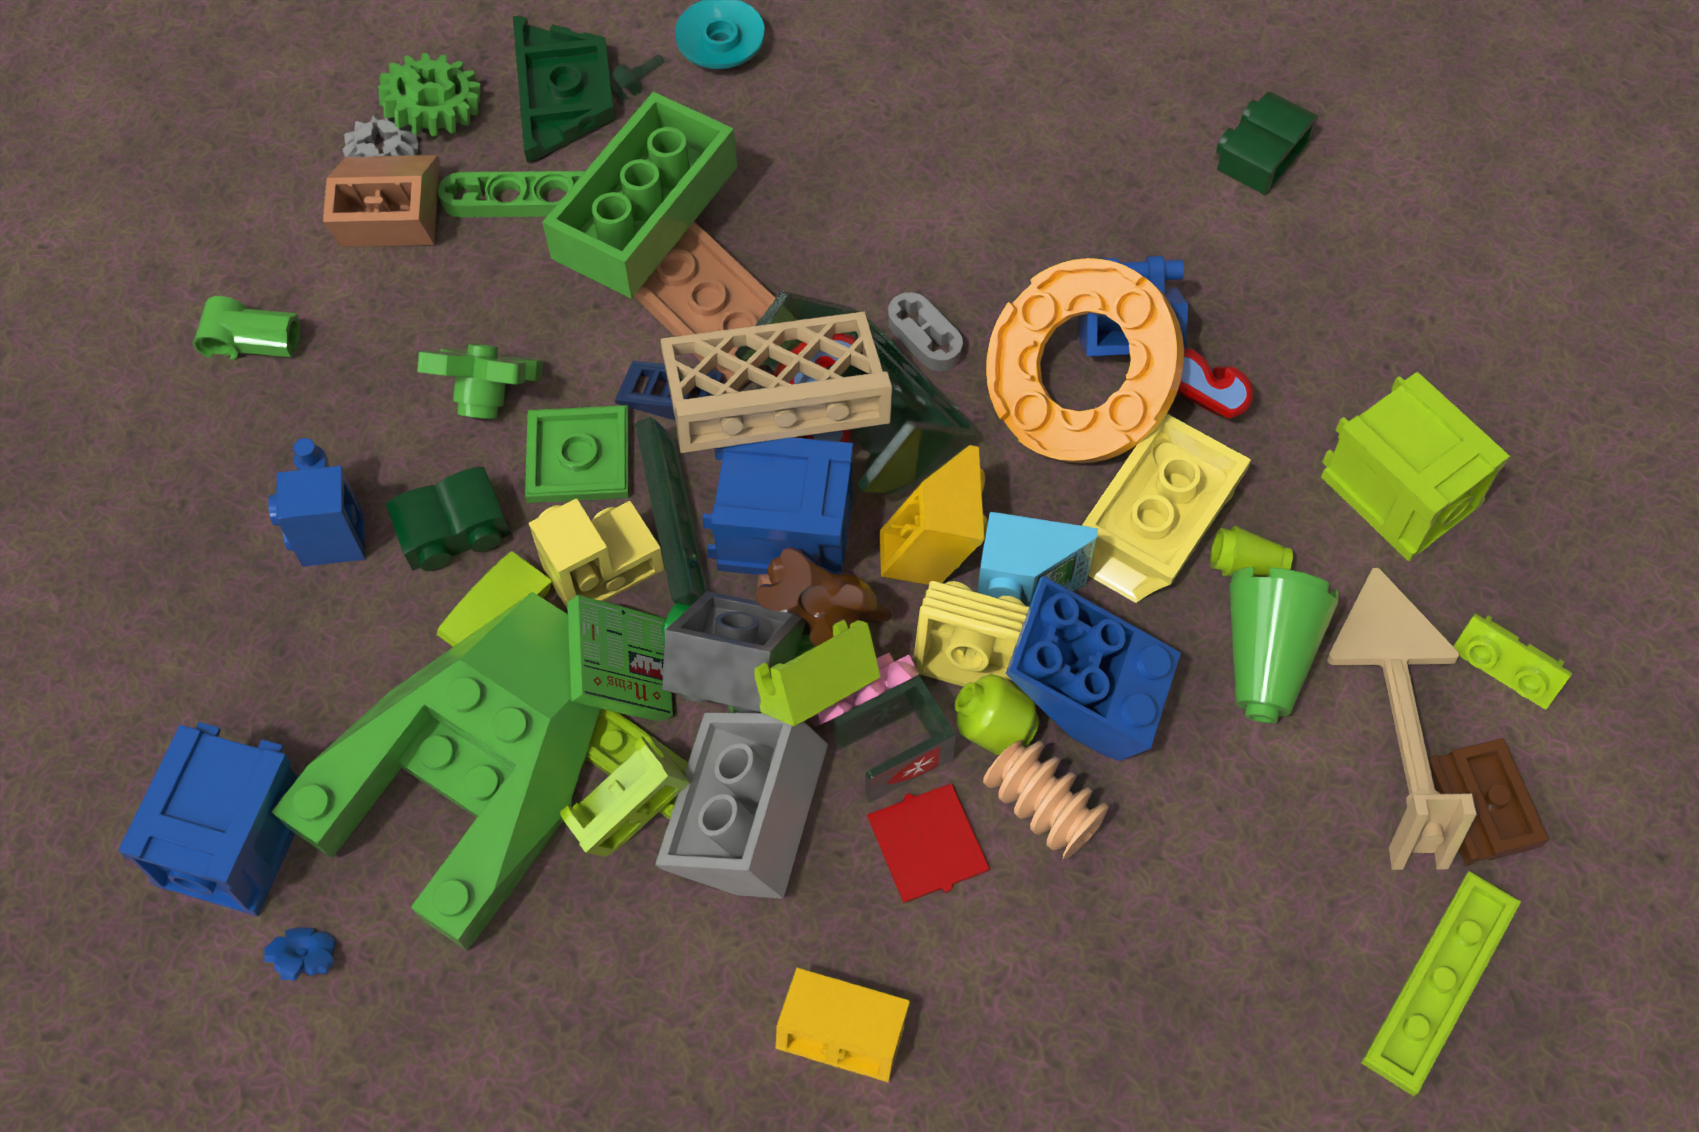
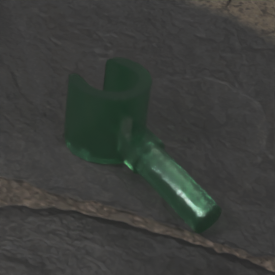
[612,54,664,102]

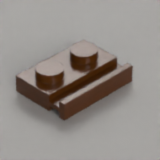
[1428,738,1549,866]

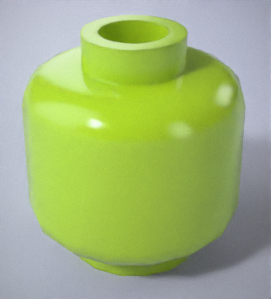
[955,674,1039,756]

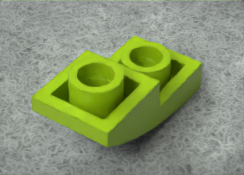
[437,551,552,647]

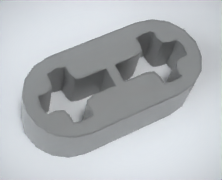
[888,292,963,371]

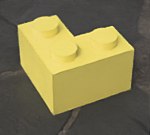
[529,498,665,610]

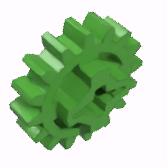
[378,53,480,136]

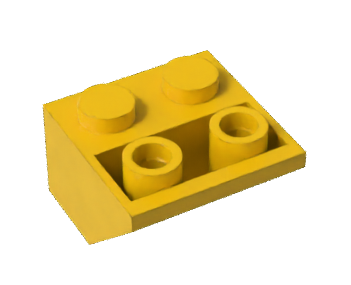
[880,445,988,584]

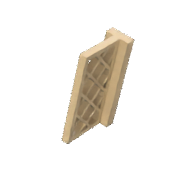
[660,311,892,453]

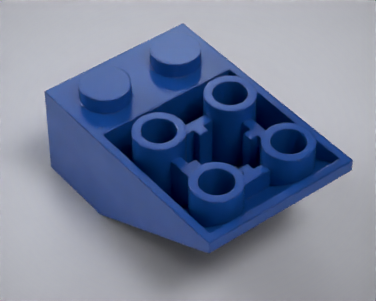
[1005,576,1181,761]

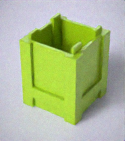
[1321,372,1510,562]

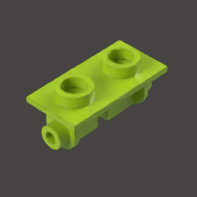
[1453,614,1572,710]

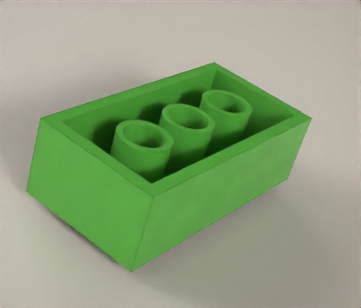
[542,92,737,299]

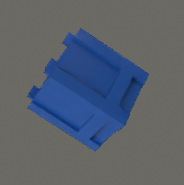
[702,437,853,575]
[118,722,300,917]

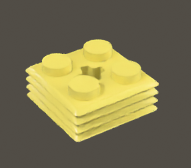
[913,581,1029,687]

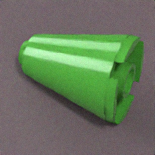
[1229,567,1340,724]

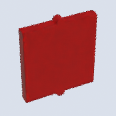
[867,783,990,904]

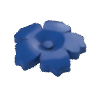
[264,927,336,981]

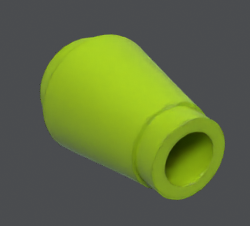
[1210,526,1293,577]

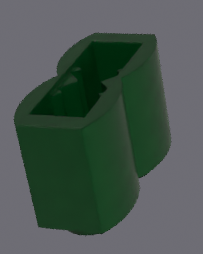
[1216,91,1319,195]
[386,467,511,571]

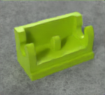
[754,620,881,727]
[560,736,690,857]

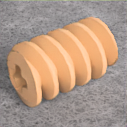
[983,740,1109,861]

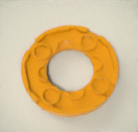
[986,258,1184,464]

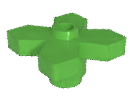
[417,344,543,418]

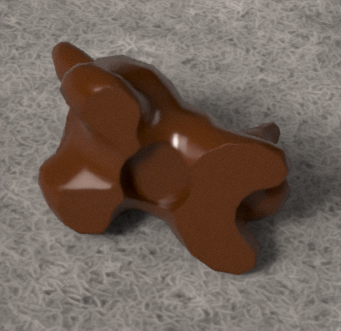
[755,547,891,647]

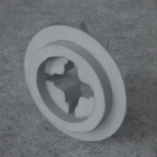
[342,114,418,157]

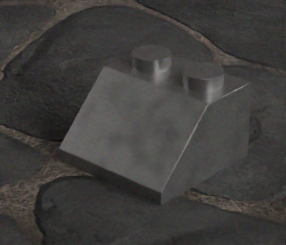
[662,591,806,713]

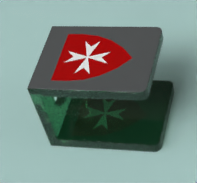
[834,675,956,803]

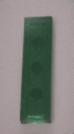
[635,416,708,605]

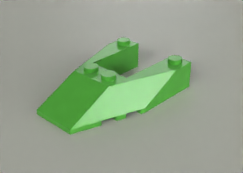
[271,592,602,951]

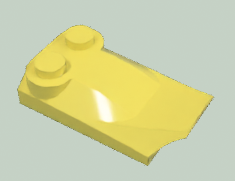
[1082,414,1251,603]

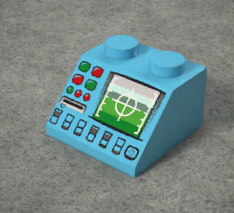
[977,512,1098,607]

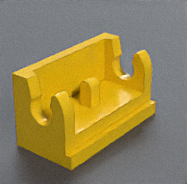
[776,968,910,1082]

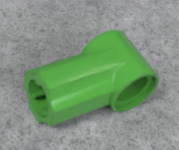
[193,296,301,360]

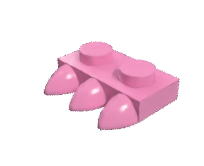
[810,652,919,726]

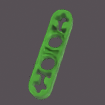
[438,171,585,217]

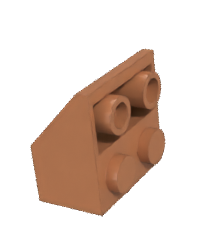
[323,155,440,247]

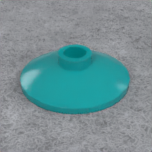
[675,0,765,69]

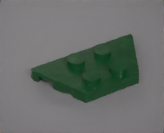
[513,16,615,162]

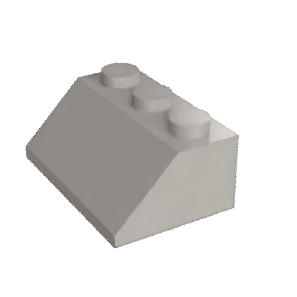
[655,713,828,899]

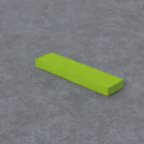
[1361,871,1521,1096]

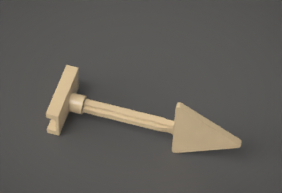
[1327,568,1476,870]

